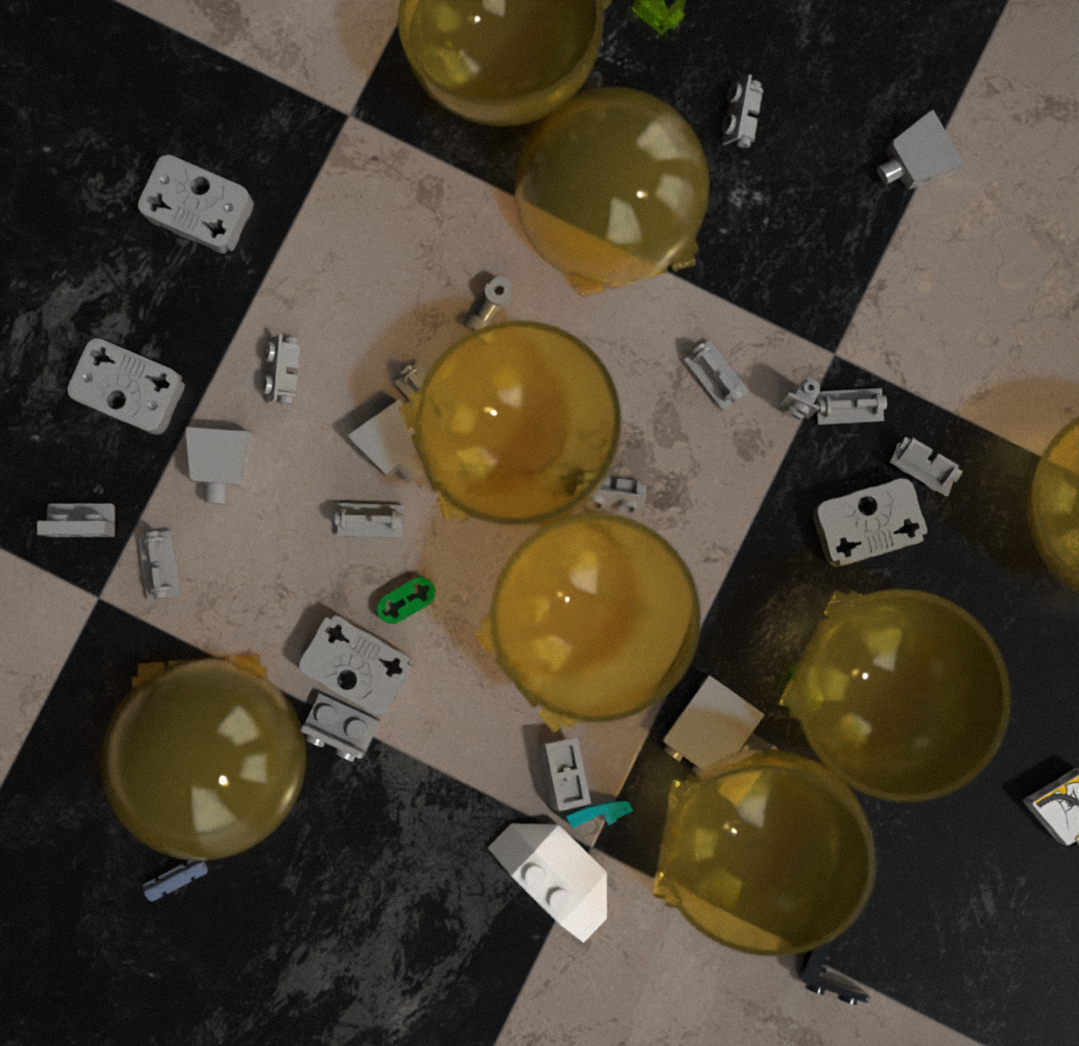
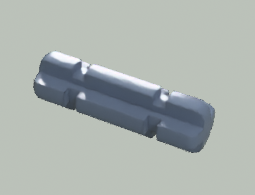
[143,856,208,901]

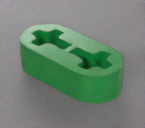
[377,577,436,624]

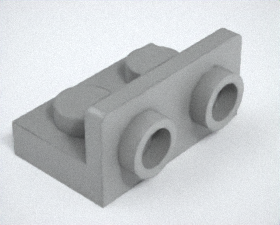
[37,504,115,537]
[300,693,380,761]

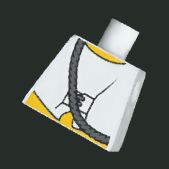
[1023,768,1079,845]

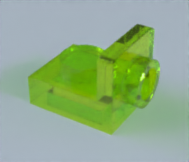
[633,0,686,35]

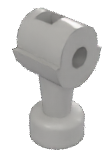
[465,276,512,339]

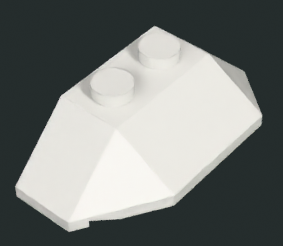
[488,823,607,943]

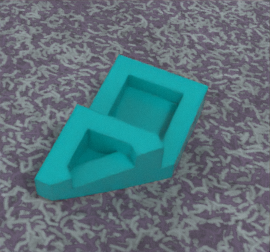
[566,801,633,829]

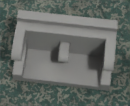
[538,737,591,811]

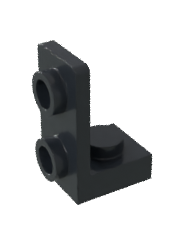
[798,937,870,1005]

